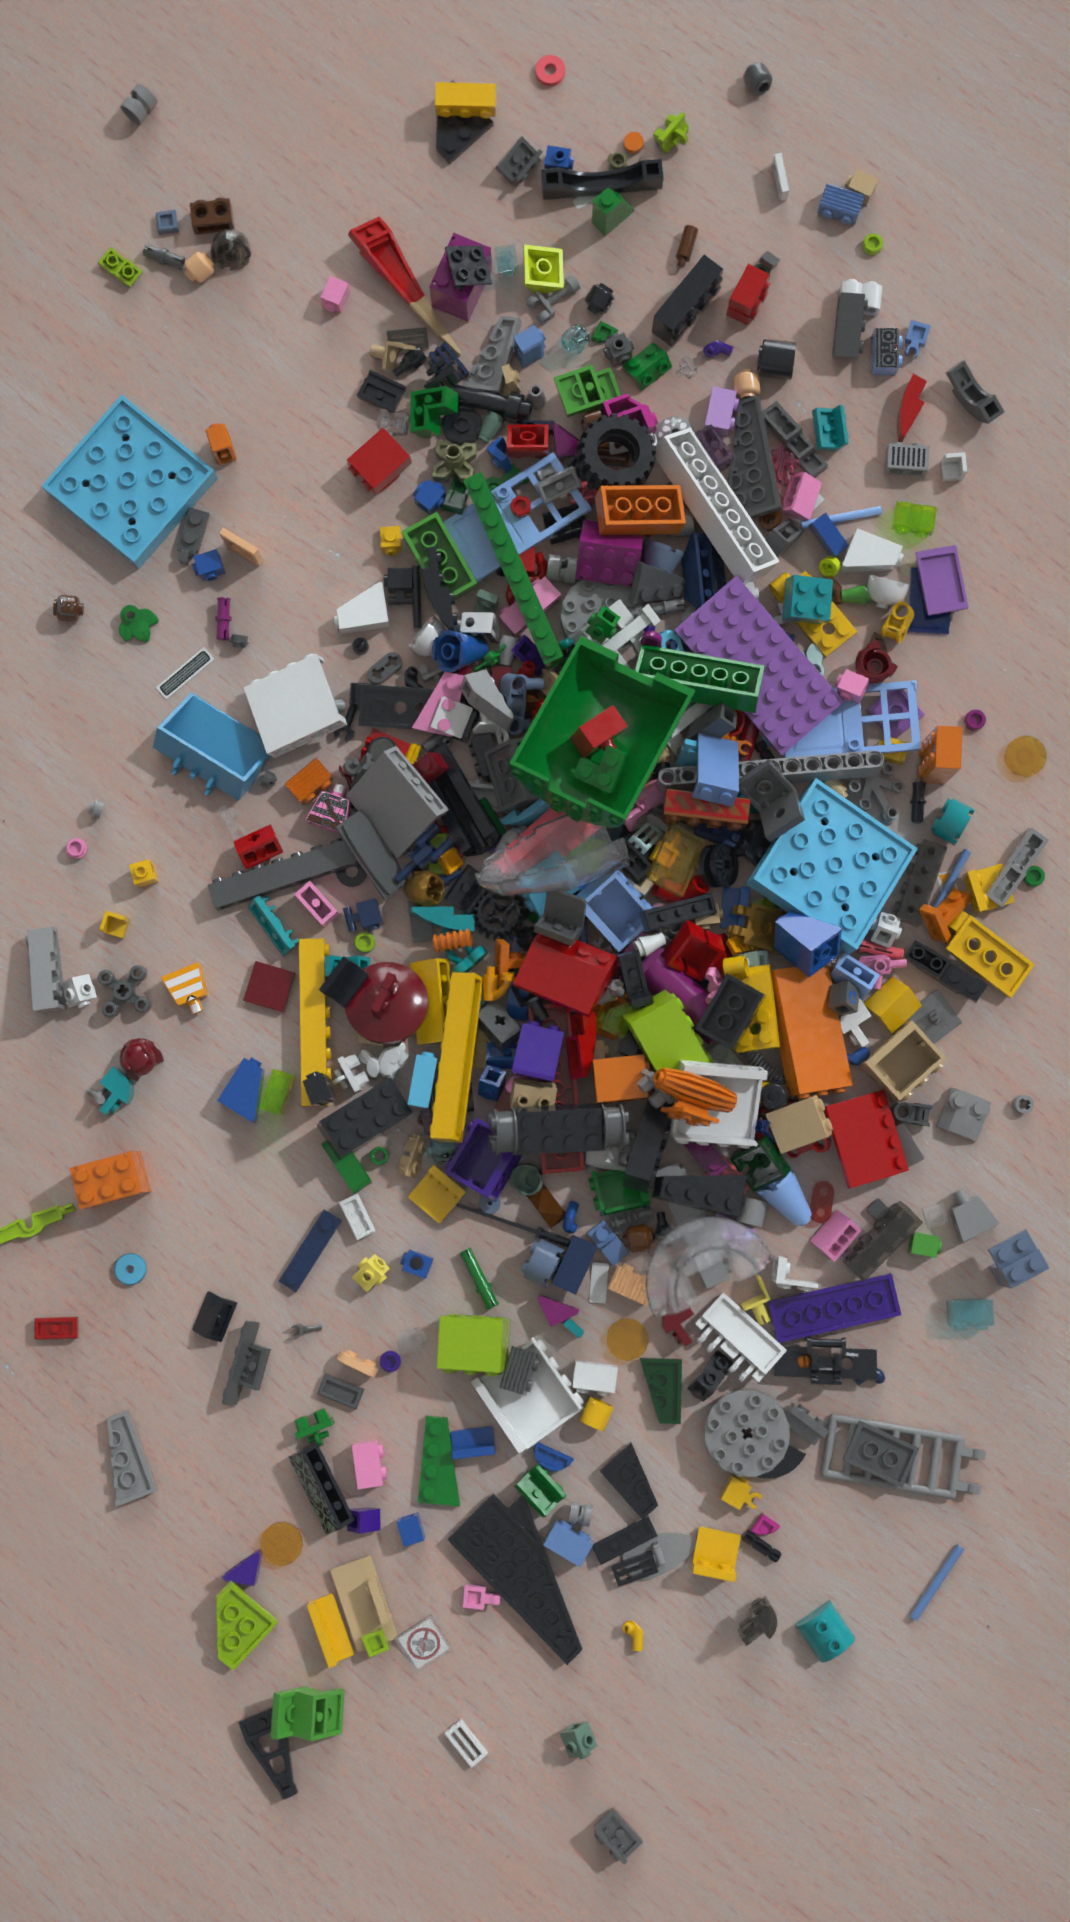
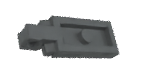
[177,507,210,566]

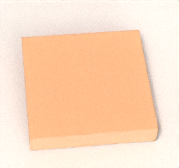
[219,527,263,566]

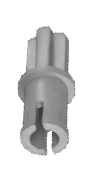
[644,598,685,615]

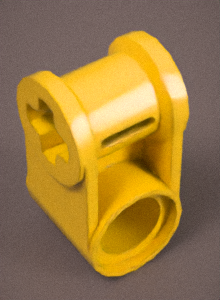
[881,601,914,644]

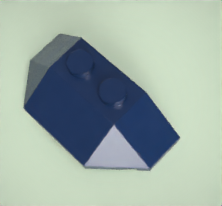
[681,532,726,610]

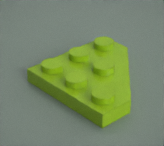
[216,1581,278,1671]

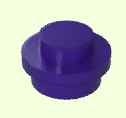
[380,1351,401,1372]

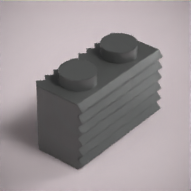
[499,1346,540,1396]

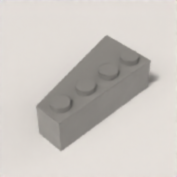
[25,927,67,1014]

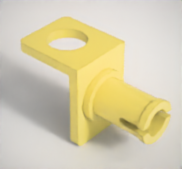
[740,1274,770,1325]

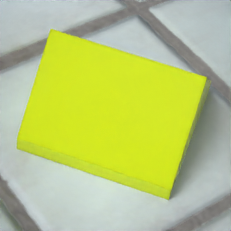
[523,245,564,294]

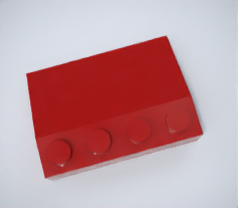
[513,933,618,1017]
[824,1089,909,1189]

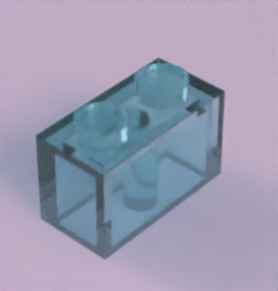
[946,1299,994,1331]

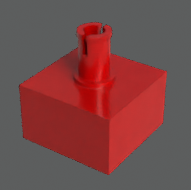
[569,705,627,758]

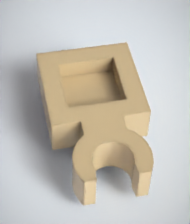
[542,668,558,696]

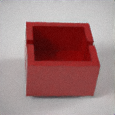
[726,264,771,326]
[664,920,725,981]

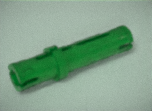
[459,1247,499,1310]

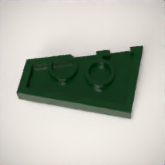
[639,1357,682,1424]

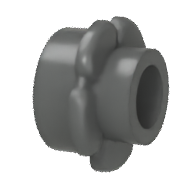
[229,634,249,648]

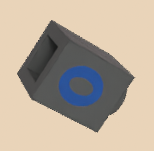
[828,981,860,1016]

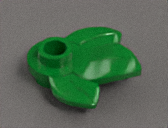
[119,605,159,642]
[474,644,506,672]

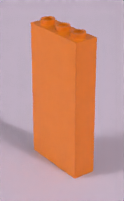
[771,964,853,1100]

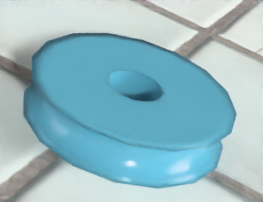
[114,1253,147,1285]

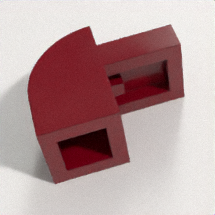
[662,1296,694,1347]

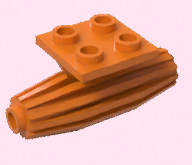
[653,1068,738,1127]

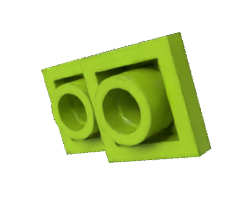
[98,247,143,287]

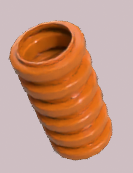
[432,929,473,953]

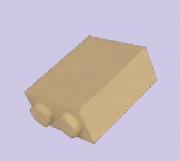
[766,1094,833,1154]

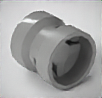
[568,1501,593,1527]

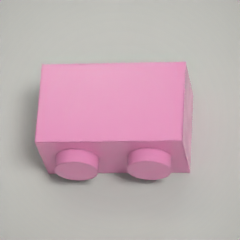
[294,881,340,928]
[352,1440,388,1489]

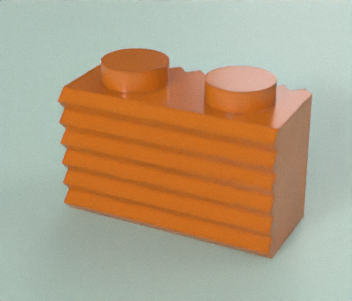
[205,423,237,465]
[285,758,333,805]

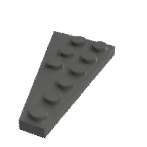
[728,394,782,519]

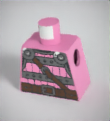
[306,783,351,834]

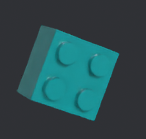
[782,575,833,624]

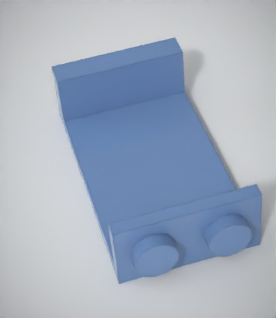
[692,733,739,807]

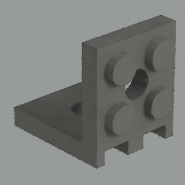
[739,759,805,842]

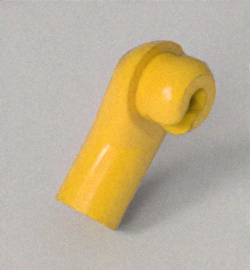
[622,1620,644,1651]

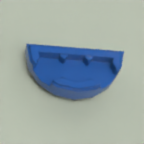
[533,1442,574,1472]

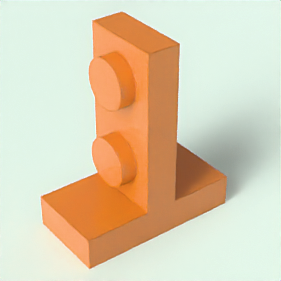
[919,889,972,944]
[495,939,526,985]

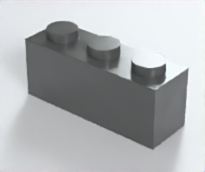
[832,292,868,358]

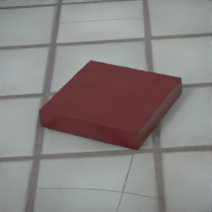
[243,961,296,1013]

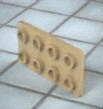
[331,1555,398,1652]

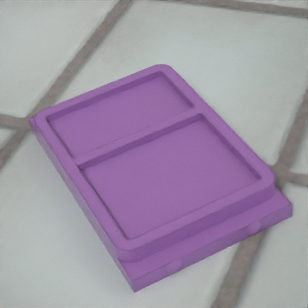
[915,545,969,616]

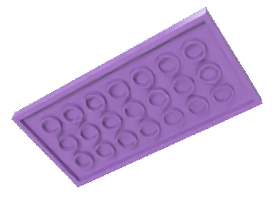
[673,575,844,756]

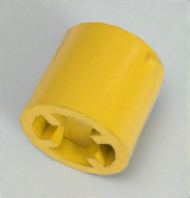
[579,1396,614,1431]

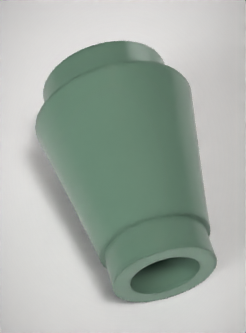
[478,411,504,443]

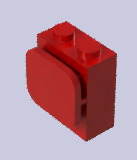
[347,428,412,495]

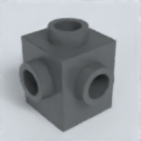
[603,332,634,367]

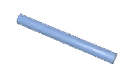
[801,506,882,529]

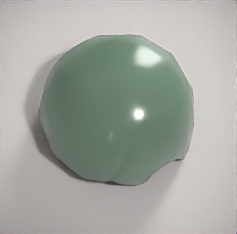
[510,1164,544,1196]

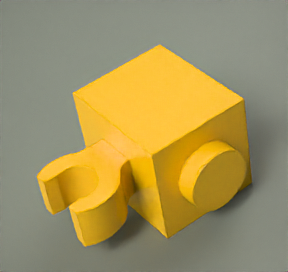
[719,1474,763,1510]

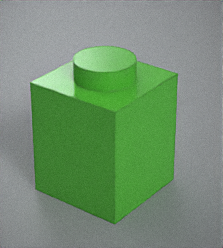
[908,1231,942,1258]

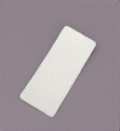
[589,1262,609,1304]

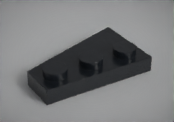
[600,1442,658,1520]

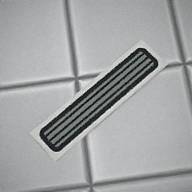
[156,647,214,699]

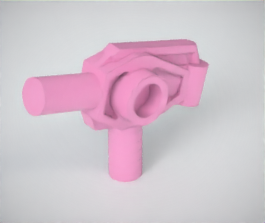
[858,954,907,989]
[705,967,723,1004]

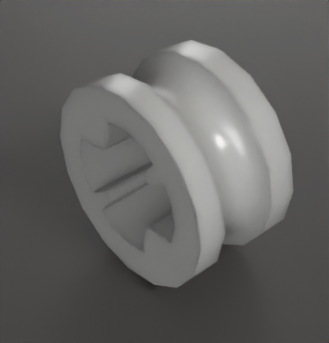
[1012,1095,1034,1114]

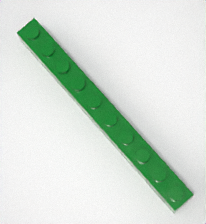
[463,471,566,670]

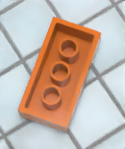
[595,485,686,535]
[917,725,963,784]

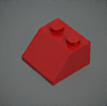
[507,424,549,458]

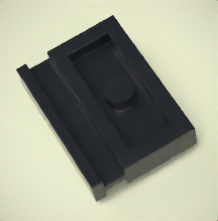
[357,370,407,415]

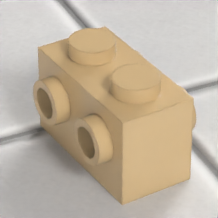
[509,1078,557,1108]

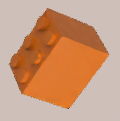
[592,1055,652,1104]
[69,1151,151,1209]

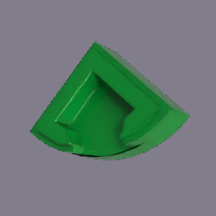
[591,321,618,343]

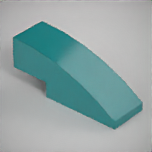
[410,907,475,933]

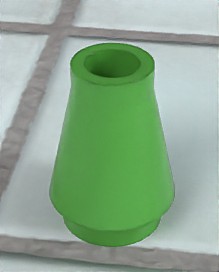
[842,584,871,605]

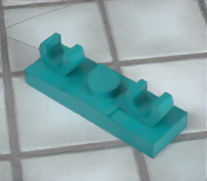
[248,896,299,957]

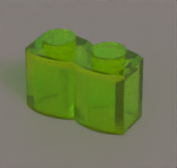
[891,501,937,538]

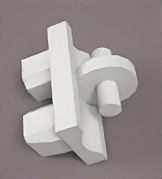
[332,1054,370,1093]

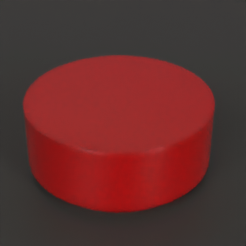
[510,496,531,518]

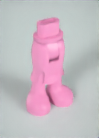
[622,778,672,834]

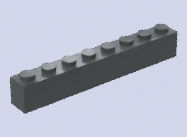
[208,838,359,911]

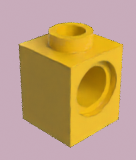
[129,859,159,888]

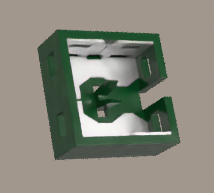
[730,1135,791,1192]

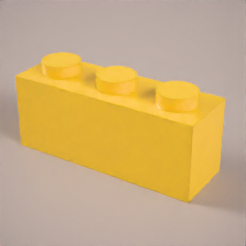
[435,82,496,118]

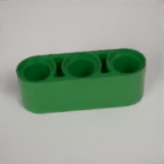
[321,1141,372,1194]

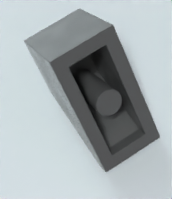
[765,518,804,558]

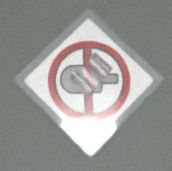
[394,1615,453,1673]

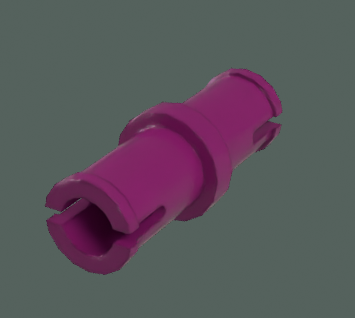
[215,597,232,640]

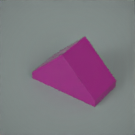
[552,421,579,457]
[538,1294,579,1327]

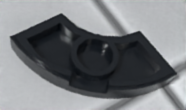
[757,1445,806,1479]

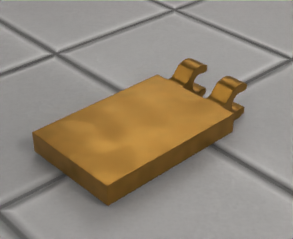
[727,902,787,955]

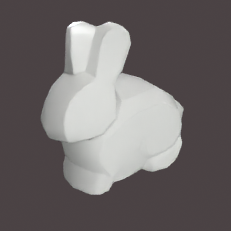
[358,1042,409,1081]

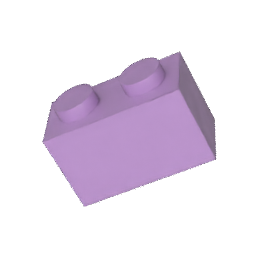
[704,386,739,437]

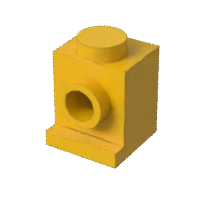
[877,738,910,766]

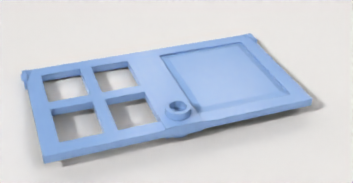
[443,452,592,582]
[785,680,921,758]

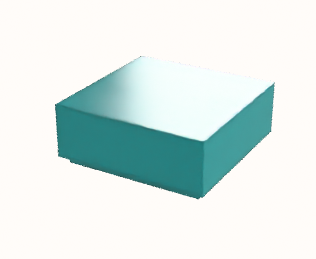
[563,1318,584,1338]

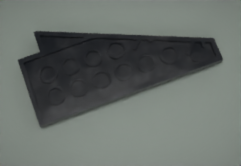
[447,1493,583,1665]

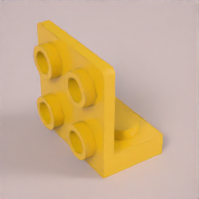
[962,863,1015,914]
[408,1165,467,1223]
[691,1526,741,1582]

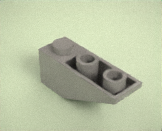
[460,670,514,731]

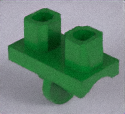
[295,1408,335,1447]

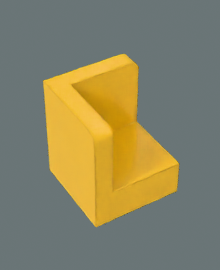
[99,910,130,939]

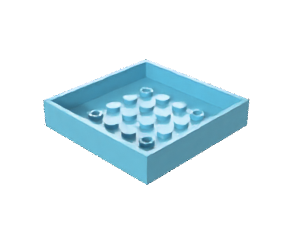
[42,395,218,569]
[746,778,918,954]

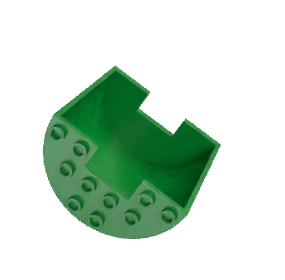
[509,636,696,828]

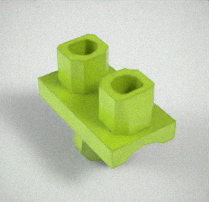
[653,112,689,154]

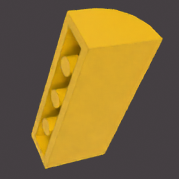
[410,958,451,1045]

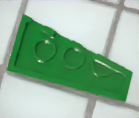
[418,1415,460,1506]

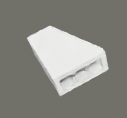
[840,528,904,573]
[334,582,390,634]

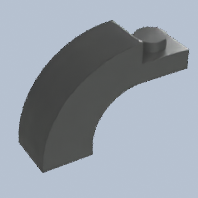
[945,361,1004,424]

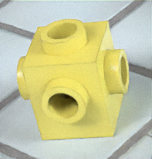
[352,1254,390,1292]

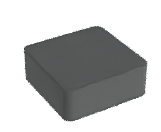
[759,251,780,270]
[867,1199,890,1221]

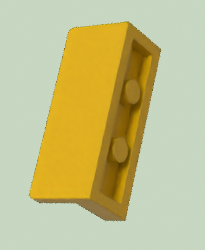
[307,1593,354,1668]

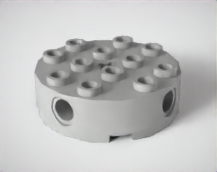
[561,580,642,655]
[705,1389,790,1477]

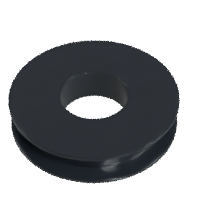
[336,864,367,887]

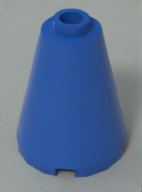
[432,630,488,672]

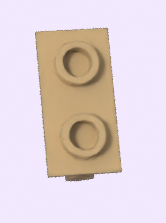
[397,1133,429,1178]

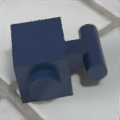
[343,898,384,933]

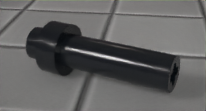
[452,384,533,423]

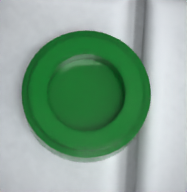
[1023,866,1045,887]

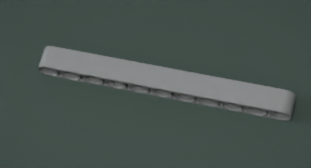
[657,750,884,793]

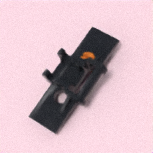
[774,1336,877,1385]

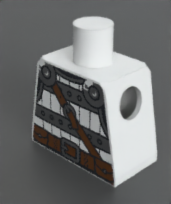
[454,612,501,643]

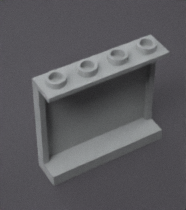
[346,746,449,859]

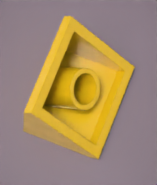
[864,976,922,1034]

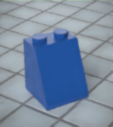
[774,911,842,977]

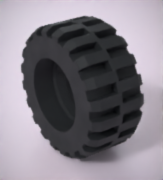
[575,413,656,494]

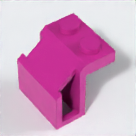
[602,394,658,435]

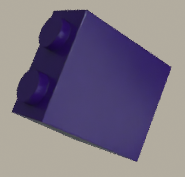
[512,1021,564,1082]

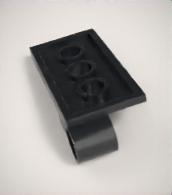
[349,683,434,730]

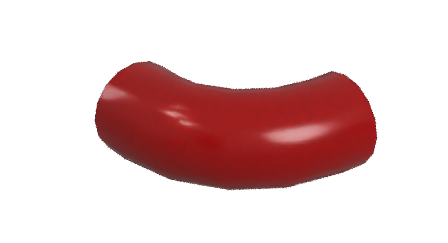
[651,875,709,903]

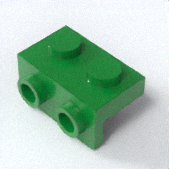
[622,342,672,391]
[514,1464,566,1518]

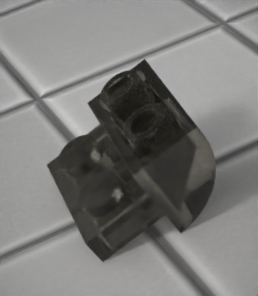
[737,1596,778,1646]

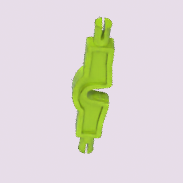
[0,1203,75,1244]

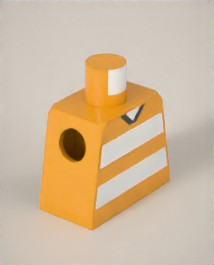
[161,962,208,1015]

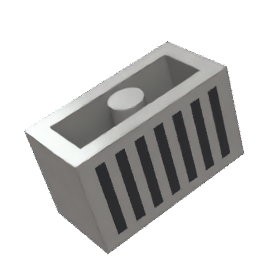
[884,442,930,477]

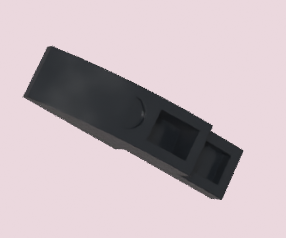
[422,546,458,631]
[904,940,988,1003]

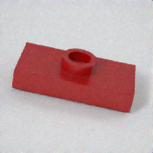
[34,1317,78,1340]

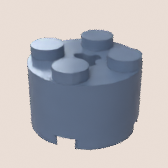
[521,1239,565,1288]

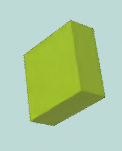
[362,1627,390,1658]

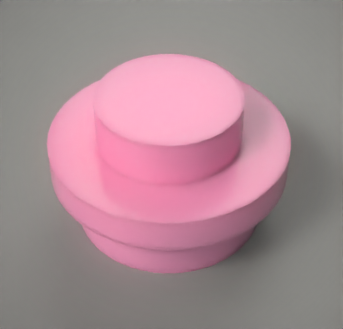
[66,838,87,859]

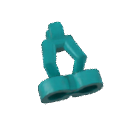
[440,929,488,973]

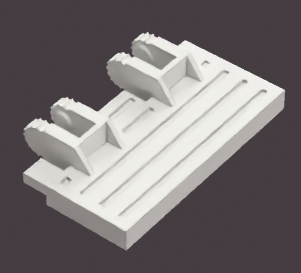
[695,1292,787,1382]

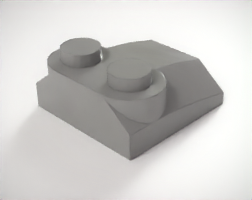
[936,1088,991,1142]

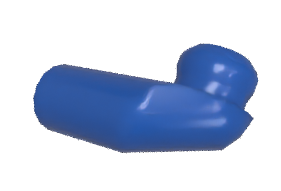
[562,1201,579,1234]

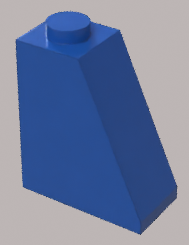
[217,1057,264,1123]

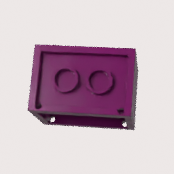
[429,232,492,322]
[575,520,644,587]

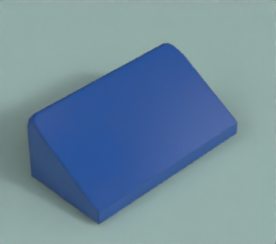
[486,1042,518,1069]

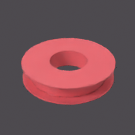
[536,55,565,86]

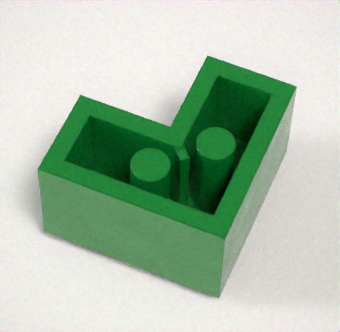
[410,386,458,438]

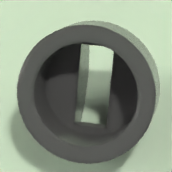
[261,770,277,788]

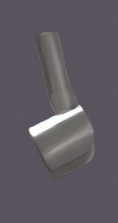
[291,1324,322,1337]

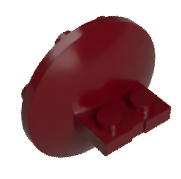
[345,962,429,1044]

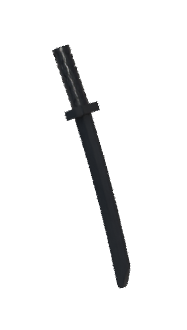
[456,1203,570,1247]

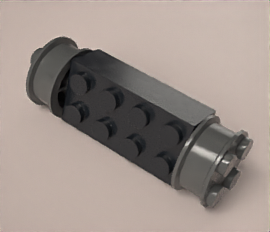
[487,1103,629,1156]

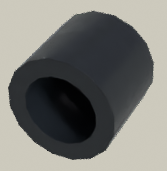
[757,339,796,380]

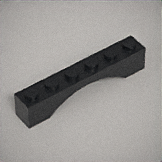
[541,159,664,200]

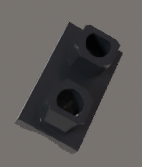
[424,359,462,389]

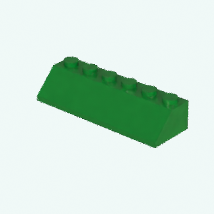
[635,644,765,713]

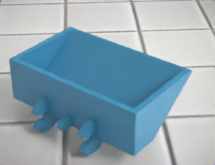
[153,692,271,801]

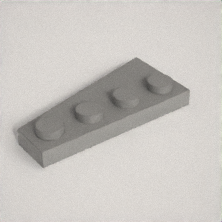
[462,316,522,395]
[107,1410,157,1507]

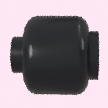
[585,283,615,315]
[760,1081,790,1110]

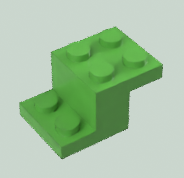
[554,364,621,418]
[271,1686,344,1741]

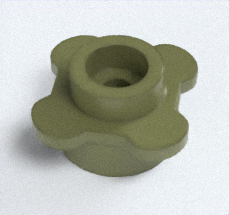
[607,152,628,171]

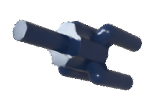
[394,823,455,883]

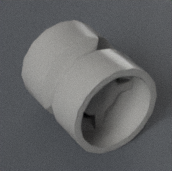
[120,84,158,124]
[547,554,578,584]

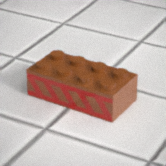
[661,789,750,831]

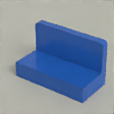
[808,512,849,557]
[720,886,750,929]
[451,1426,496,1459]

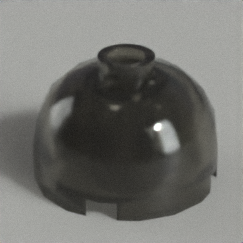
[211,229,251,270]

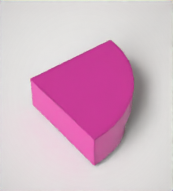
[750,1513,780,1535]

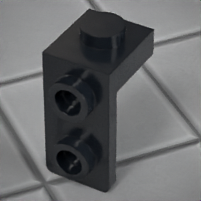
[687,1350,733,1402]

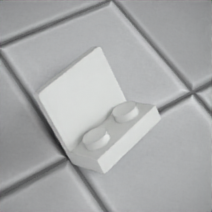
[771,1256,819,1292]

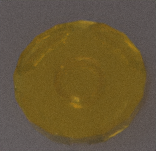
[1004,735,1047,777]
[606,1318,649,1361]
[260,1521,303,1566]

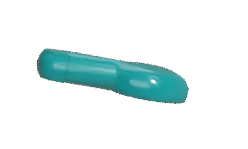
[558,637,575,650]

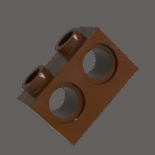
[189,197,235,235]

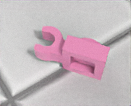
[463,1584,501,1610]

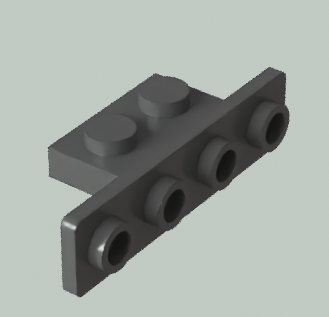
[222,1321,271,1405]

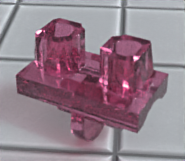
[771,444,801,486]

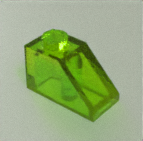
[597,1002,633,1039]

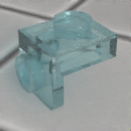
[494,244,519,276]

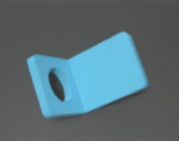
[659,630,684,651]

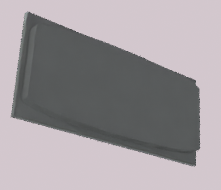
[335,809,408,900]

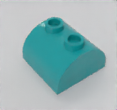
[795,1600,855,1663]

